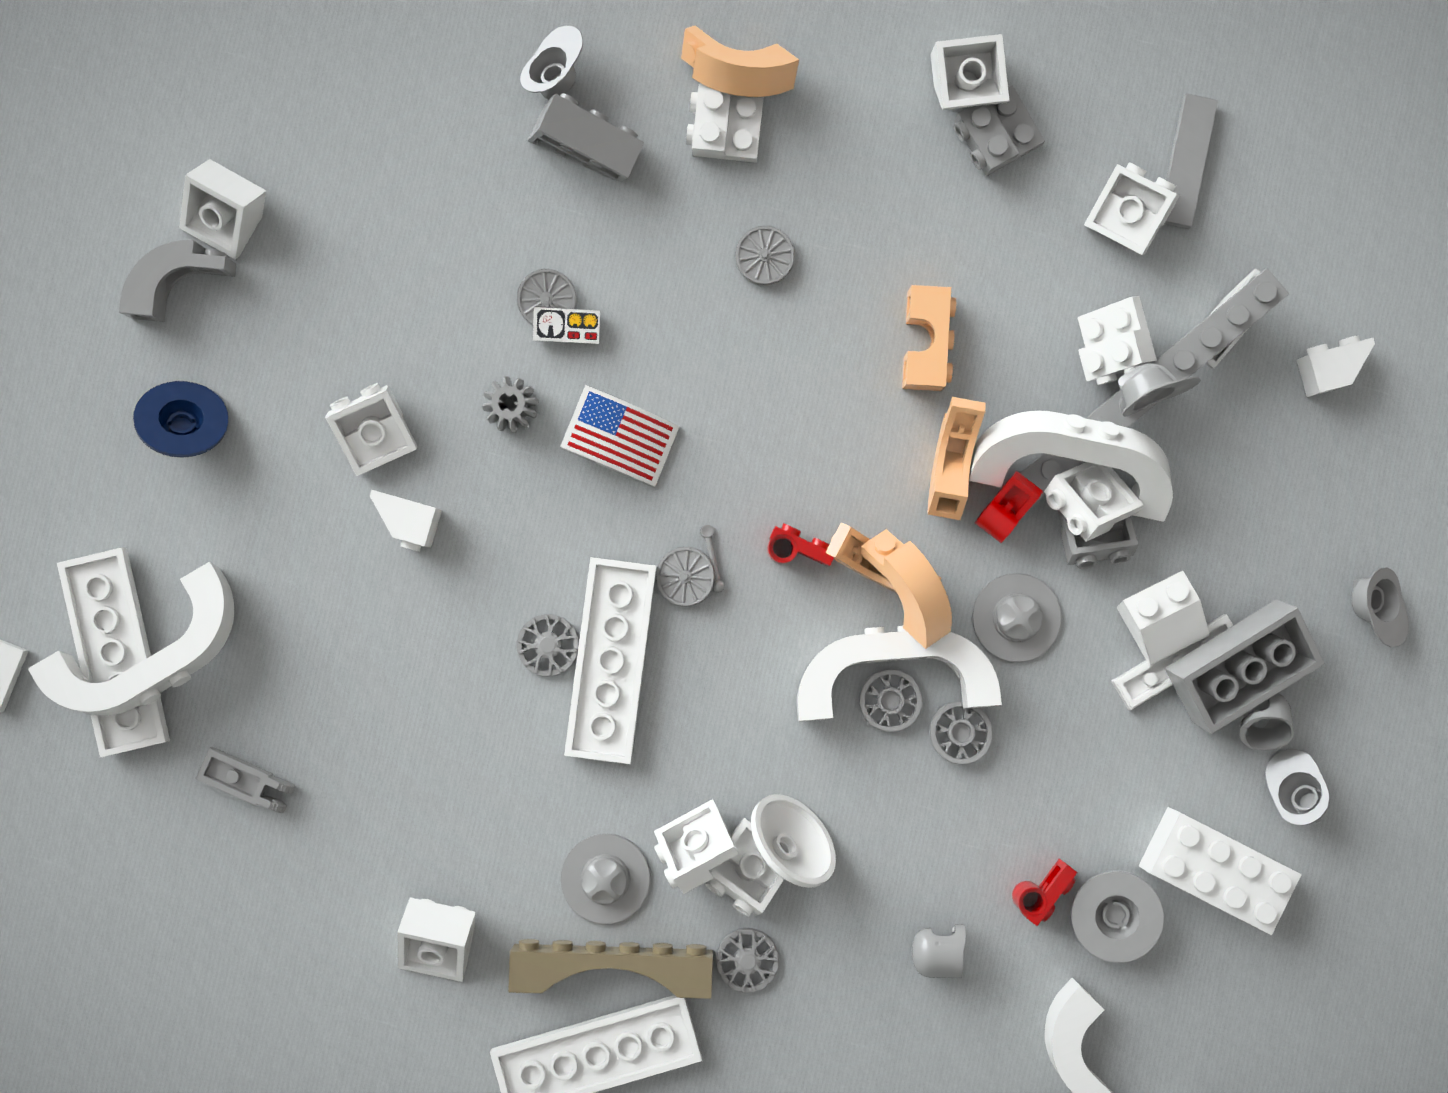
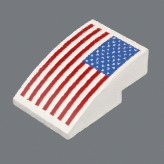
[560,385,680,487]

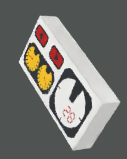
[533,307,600,344]

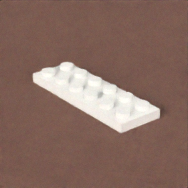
[57,548,170,758]
[564,557,657,764]
[490,995,702,1093]

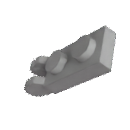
[195,747,296,813]

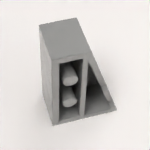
[528,93,644,183]

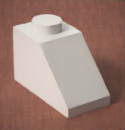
[370,490,442,552]

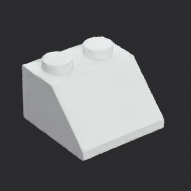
[930,34,1010,110]
[179,159,266,260]
[1117,571,1210,666]
[397,898,475,982]

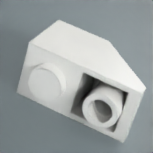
[1296,335,1375,397]

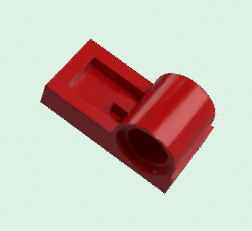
[974,471,1043,543]
[767,523,834,567]
[1012,858,1078,926]

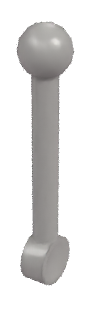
[700,525,724,593]

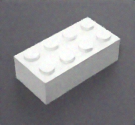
[1139,807,1302,935]

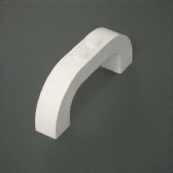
[969,411,1173,522]
[28,562,234,716]
[797,625,1002,722]
[1045,978,1114,1093]

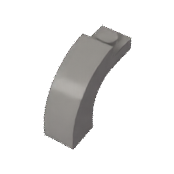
[119,240,236,322]

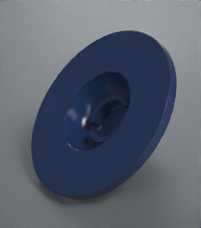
[133,381,228,458]

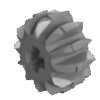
[482,376,539,433]

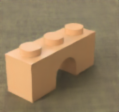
[902,285,956,391]

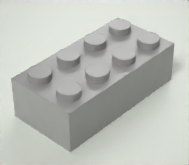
[1165,599,1325,734]

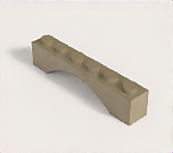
[508,939,713,999]

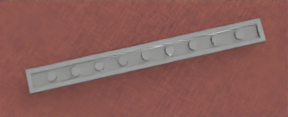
[1020,268,1289,507]

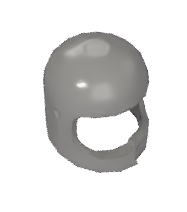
[1239,693,1294,751]
[912,924,966,978]

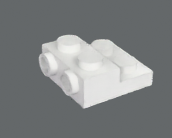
[686,83,764,163]
[1084,162,1180,255]
[1078,296,1157,385]
[325,383,417,476]
[1044,462,1144,542]
[654,799,739,894]
[706,818,784,917]

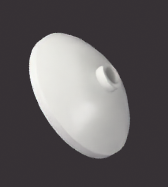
[751,794,836,888]

